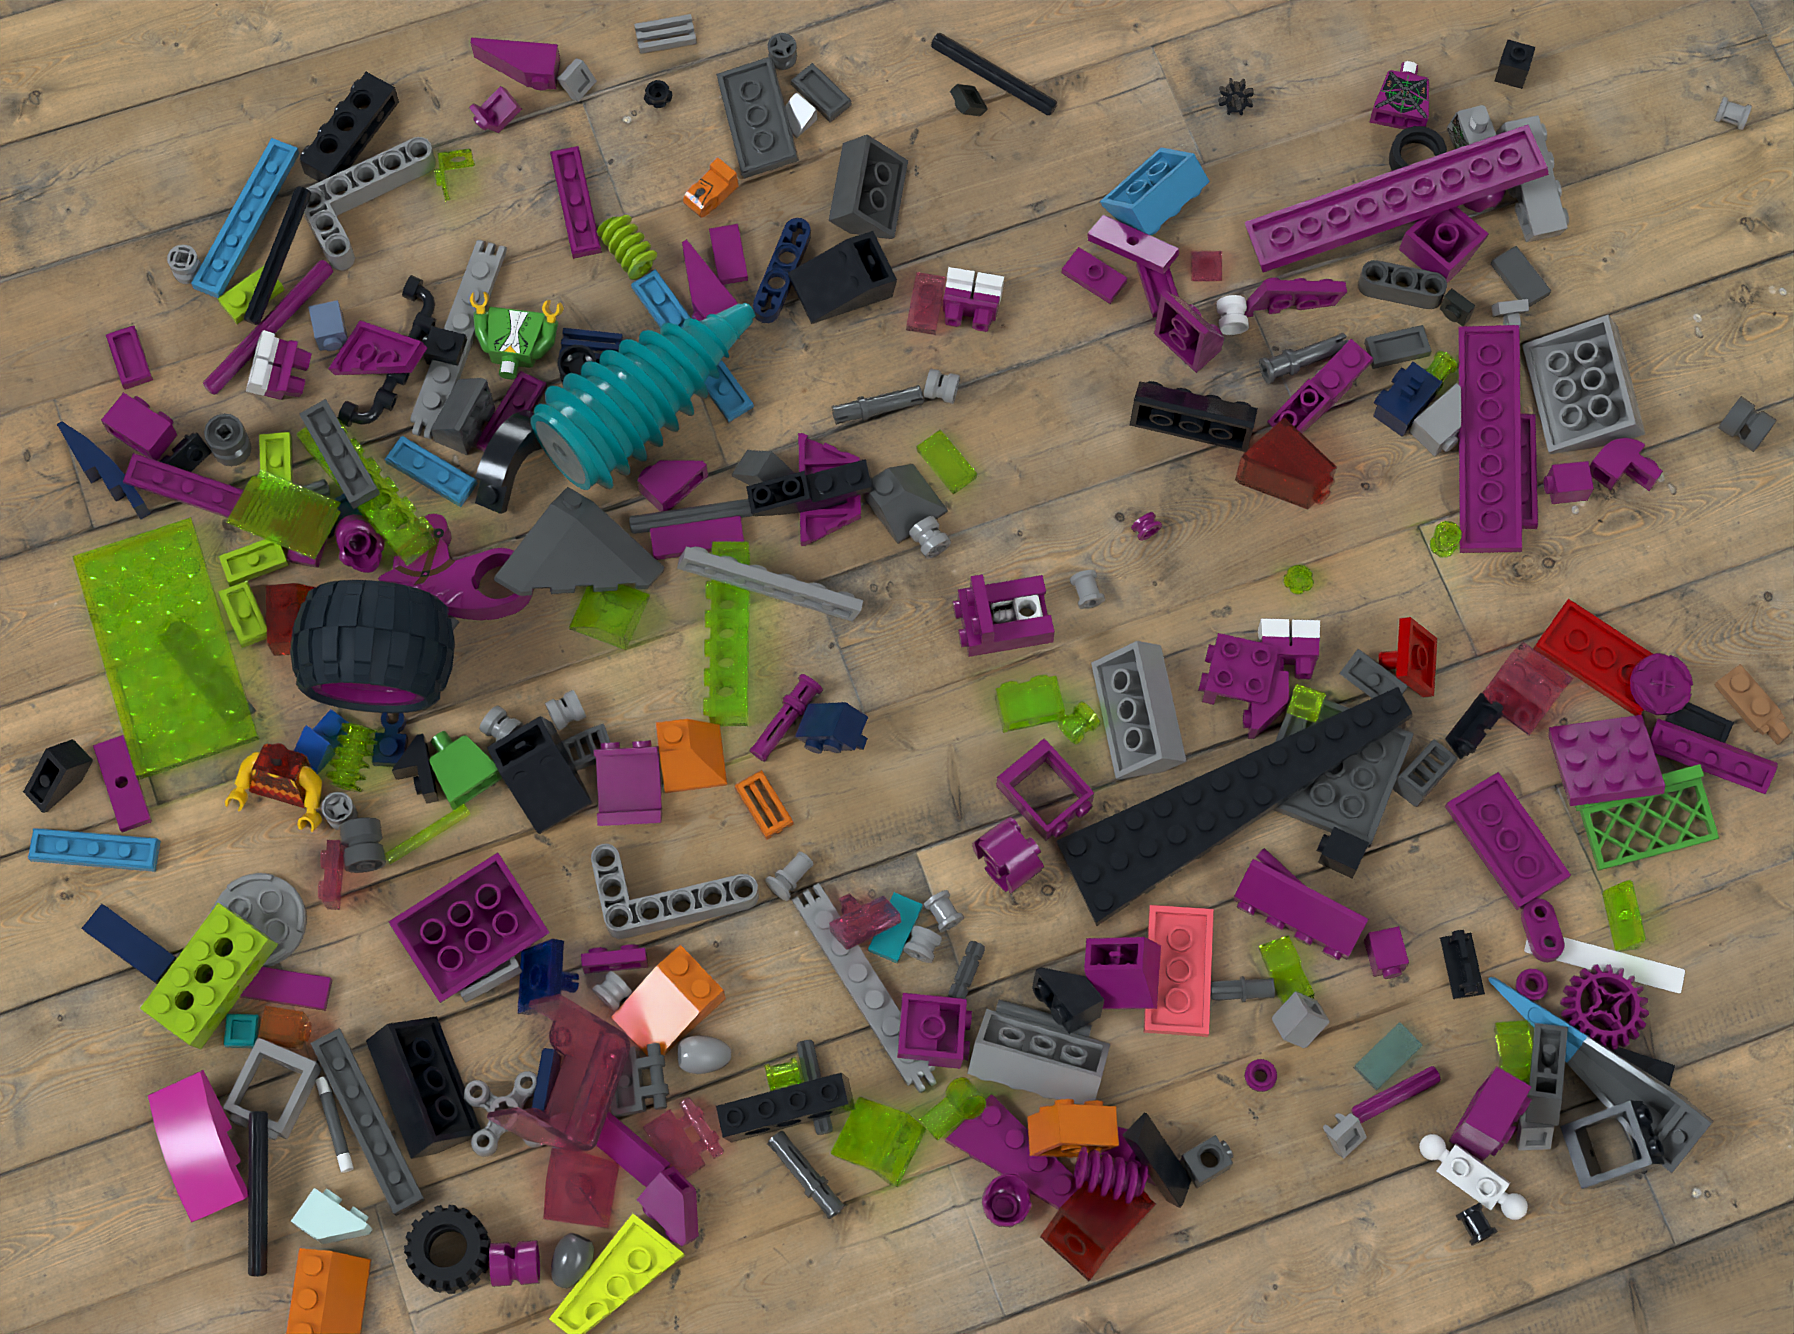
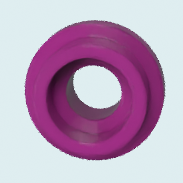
[1516,969,1549,1001]
[1244,1059,1277,1092]

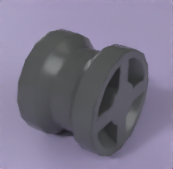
[768,33,797,70]

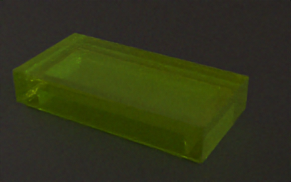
[916,429,977,494]

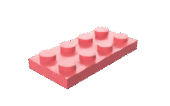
[1144,905,1214,1037]

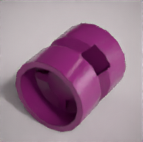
[489,1240,540,1287]

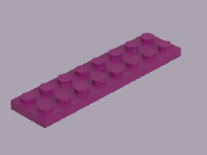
[1459,325,1522,553]

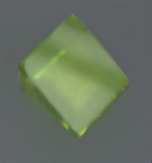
[1286,684,1326,723]

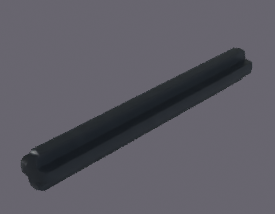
[931,33,1057,115]
[244,186,311,325]
[248,1111,268,1277]

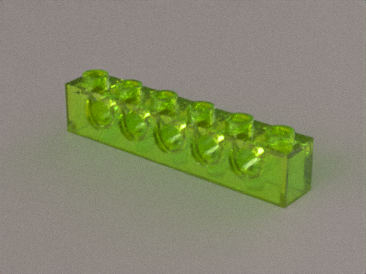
[296,418,437,566]
[703,542,750,726]

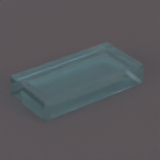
[1353,1022,1423,1091]

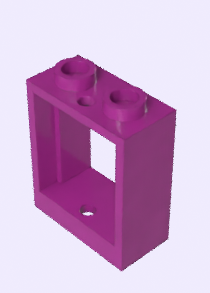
[996,738,1094,841]

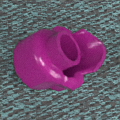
[335,514,385,573]

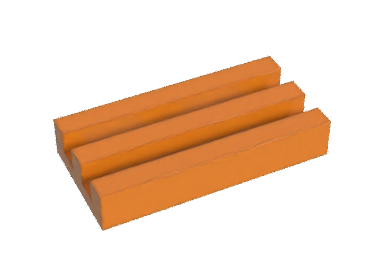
[735,770,794,840]

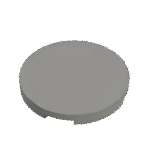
[210,873,307,967]

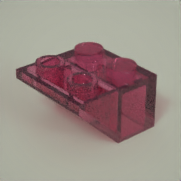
[1483,642,1574,735]

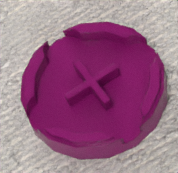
[1630,653,1693,715]

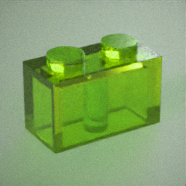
[995,674,1065,733]

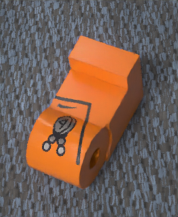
[683,157,739,218]

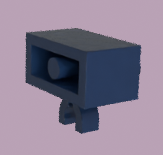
[1373,362,1442,437]
[795,702,868,754]

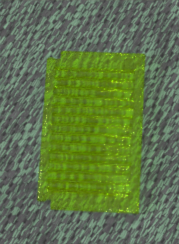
[226,470,341,560]

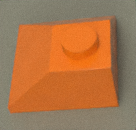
[656,719,727,793]

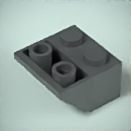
[431,378,495,455]

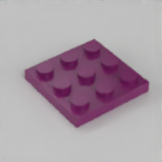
[1548,715,1665,806]

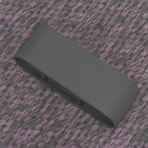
[1358,260,1447,309]

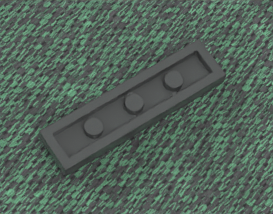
[299,399,380,509]

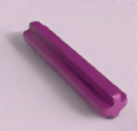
[1351,1066,1441,1123]

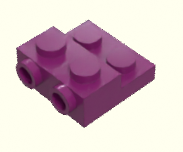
[897,993,972,1069]

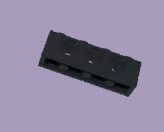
[300,71,399,182]
[716,1073,856,1143]

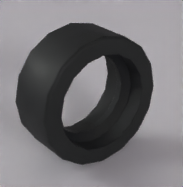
[1389,126,1447,171]

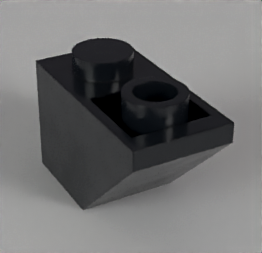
[1032,967,1104,1034]

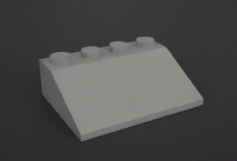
[1522,315,1645,454]

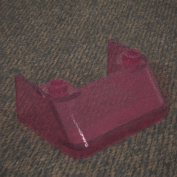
[487,994,630,1152]

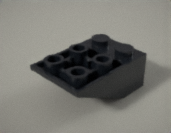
[788,231,897,324]
[487,716,593,834]

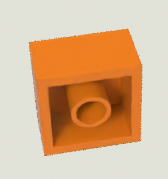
[1027,1099,1119,1158]

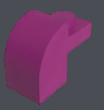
[1589,438,1663,491]

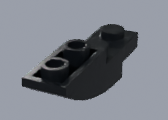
[746,459,874,516]

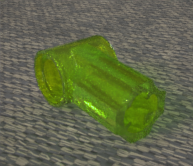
[920,1077,986,1140]

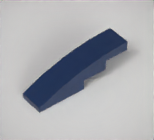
[57,421,151,520]

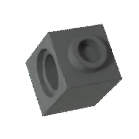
[1180,1135,1234,1188]

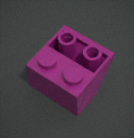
[1084,937,1161,1010]

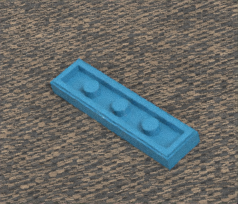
[28,828,161,872]

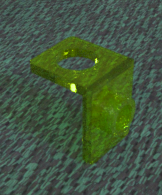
[434,149,475,201]

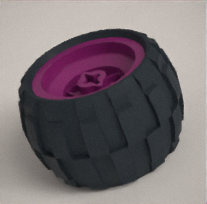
[290,580,455,713]

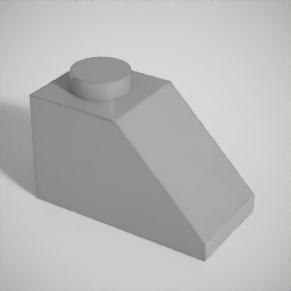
[1410,383,1461,457]

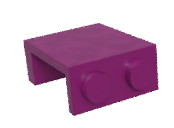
[594,740,663,826]

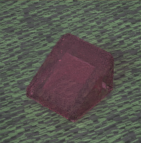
[1190,250,1222,281]

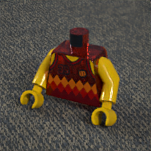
[225,743,322,832]

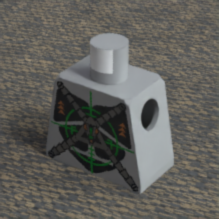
[1447,105,1496,149]

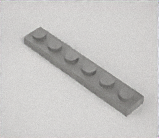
[677,546,863,622]

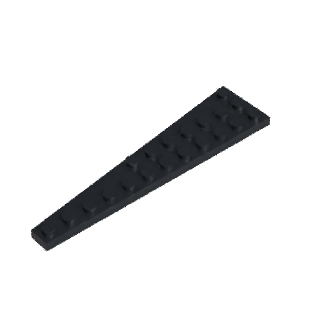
[1056,687,1412,926]

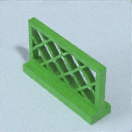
[1575,764,1719,871]

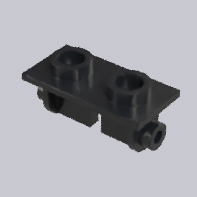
[159,432,212,472]
[1445,693,1504,759]
[1440,930,1485,999]

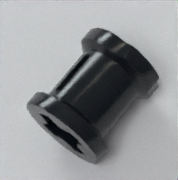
[1456,1203,1498,1246]

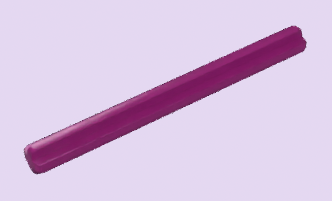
[203,260,333,395]

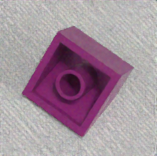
[1399,206,1489,283]

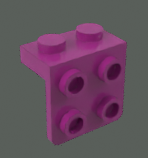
[1198,633,1278,705]

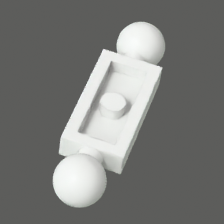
[1419,1134,1528,1220]

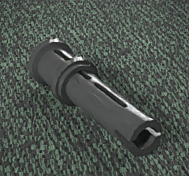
[1259,333,1349,384]

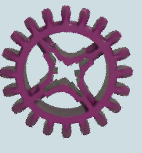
[1560,964,1649,1051]

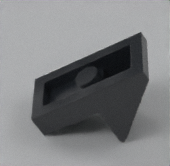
[392,733,439,804]

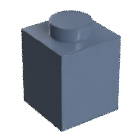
[308,300,348,351]

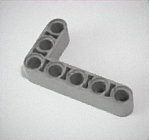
[304,137,436,271]
[591,844,759,939]

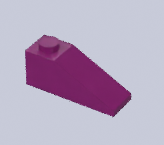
[470,37,560,91]
[682,239,738,321]

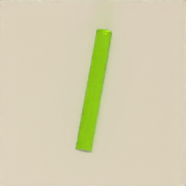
[385,804,471,865]

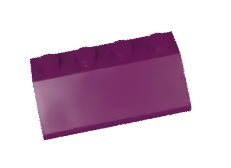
[1233,859,1369,961]

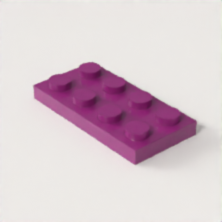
[1445,772,1571,910]

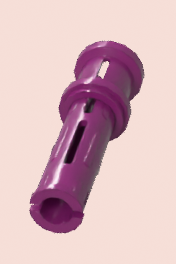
[749,674,823,762]

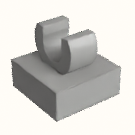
[556,58,597,101]
[1492,299,1529,328]
[1323,1113,1367,1159]
[1516,1113,1554,1151]

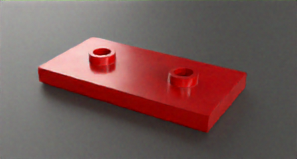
[1533,599,1653,716]

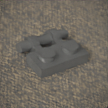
[604,1043,669,1117]

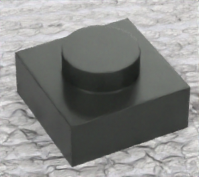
[950,84,988,116]
[1440,288,1475,326]

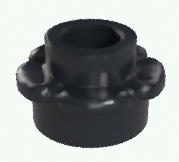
[644,80,673,108]

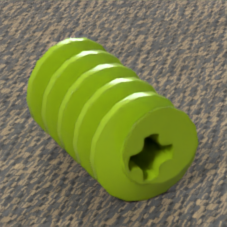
[597,215,657,280]

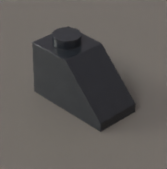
[23,739,93,813]

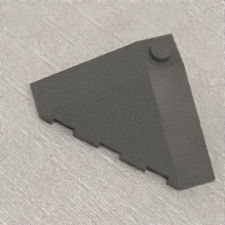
[494,487,665,596]

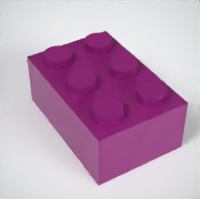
[1449,1066,1532,1161]

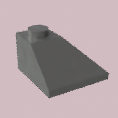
[863,464,948,544]

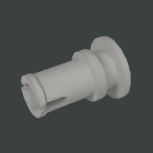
[765,851,814,901]

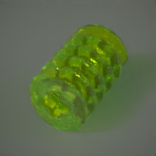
[325,723,378,793]

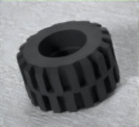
[404,1205,491,1294]

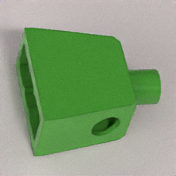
[429,731,502,811]

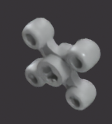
[464,1071,548,1157]

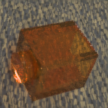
[258,1005,312,1050]

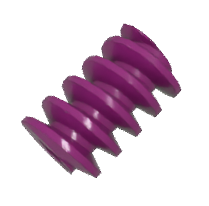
[1074,1146,1148,1204]

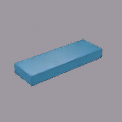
[385,436,478,507]

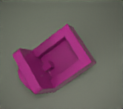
[469,86,522,133]

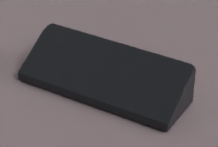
[1122,1112,1192,1208]

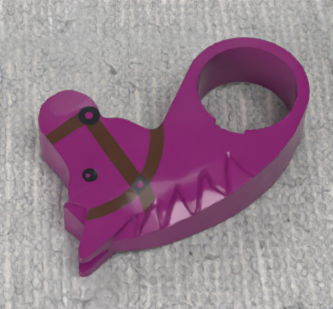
[378,514,534,621]

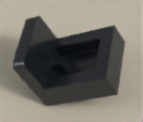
[422,326,467,366]

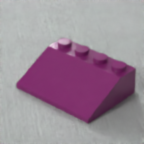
[388,852,550,1003]

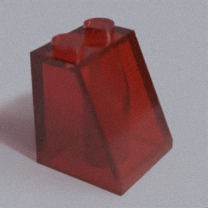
[1235,418,1337,510]
[1040,1181,1156,1281]

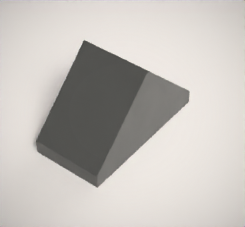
[732,450,795,485]

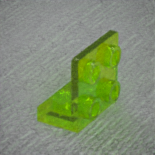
[831,1097,927,1187]

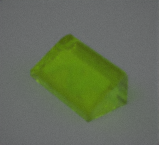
[1602,880,1646,952]

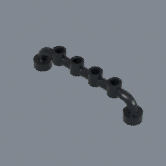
[337,275,436,427]

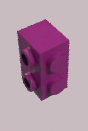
[101,392,178,461]

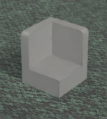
[1272,991,1330,1048]

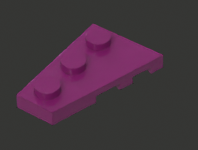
[1244,278,1347,317]
[328,320,427,375]

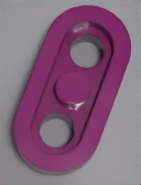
[1521,898,1565,962]

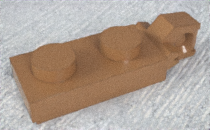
[1714,664,1792,745]

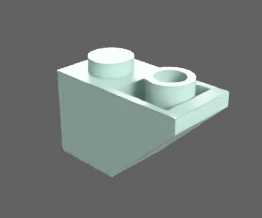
[291,1188,373,1244]

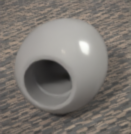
[678,1035,731,1074]

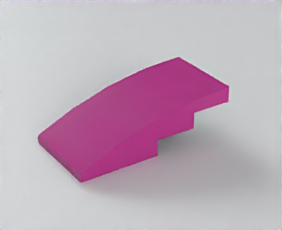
[148,1070,248,1223]

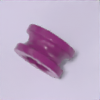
[1131,512,1162,541]

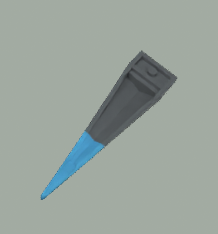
[1488,977,1714,1173]

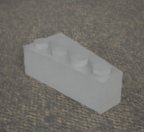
[1495,115,1569,243]

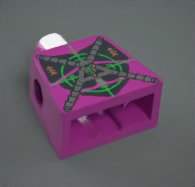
[1369,61,1429,130]

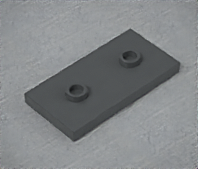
[716,56,799,179]

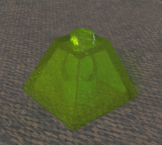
[569,584,650,650]

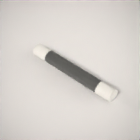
[315,1076,354,1173]

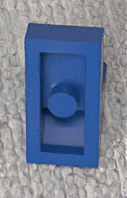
[291,709,356,774]

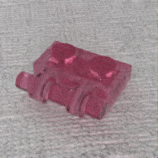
[643,1097,724,1178]

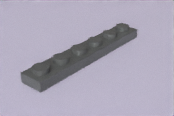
[310,1028,425,1216]

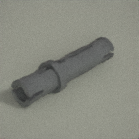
[831,385,924,425]
[767,1130,845,1219]

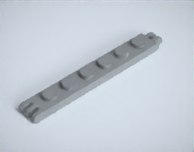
[411,240,507,439]
[791,883,937,1093]

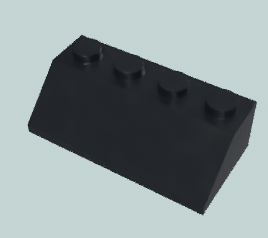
[1129,381,1258,452]
[366,1016,481,1159]

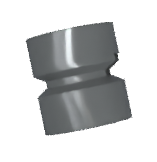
[1718,396,1777,452]
[204,413,252,467]
[339,817,386,873]

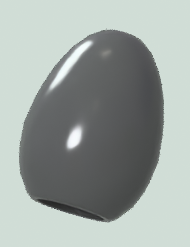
[551,1233,594,1289]

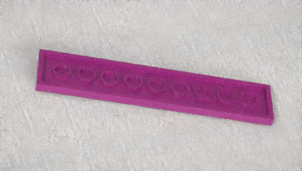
[1245,124,1549,273]

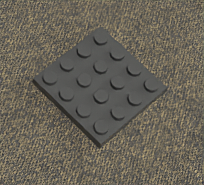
[1273,688,1414,848]

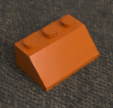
[286,1248,371,1334]

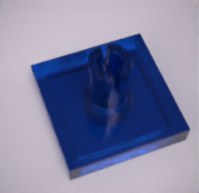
[518,939,579,1015]

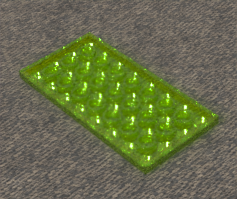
[73,517,259,780]

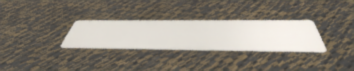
[1524,937,1685,993]

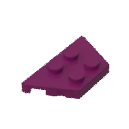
[798,433,861,546]

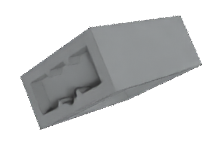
[223,1037,322,1141]

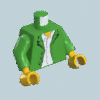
[470,292,564,380]

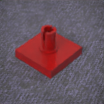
[1379,617,1437,697]

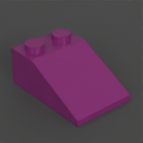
[1154,291,1224,373]

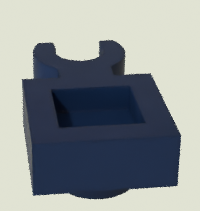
[372,712,408,767]

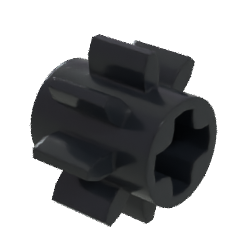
[1218,78,1254,116]

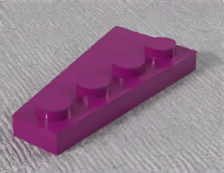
[945,1094,1084,1211]

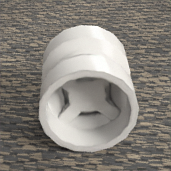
[1216,295,1249,335]

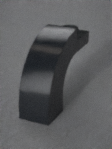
[475,410,542,514]

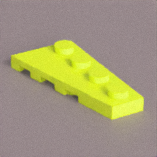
[549,1214,685,1334]

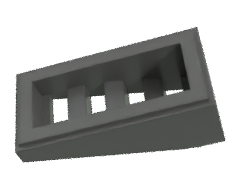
[562,723,610,771]
[1393,739,1458,807]

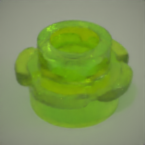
[1283,565,1314,594]

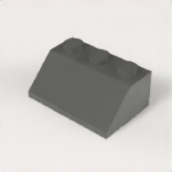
[828,135,908,239]

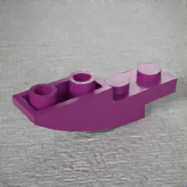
[1267,339,1373,443]

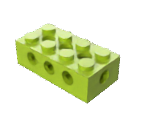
[140,903,278,1049]

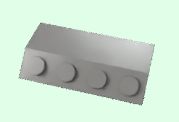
[1091,641,1187,779]
[967,1009,1110,1105]

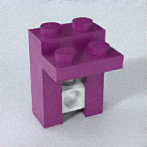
[953,574,1055,657]

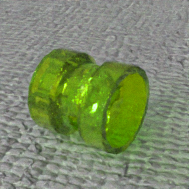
[1057,701,1101,745]

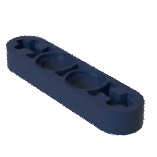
[753,218,811,323]

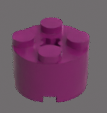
[972,816,1044,893]

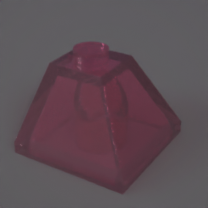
[543,1148,620,1229]

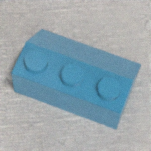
[1100,147,1210,235]

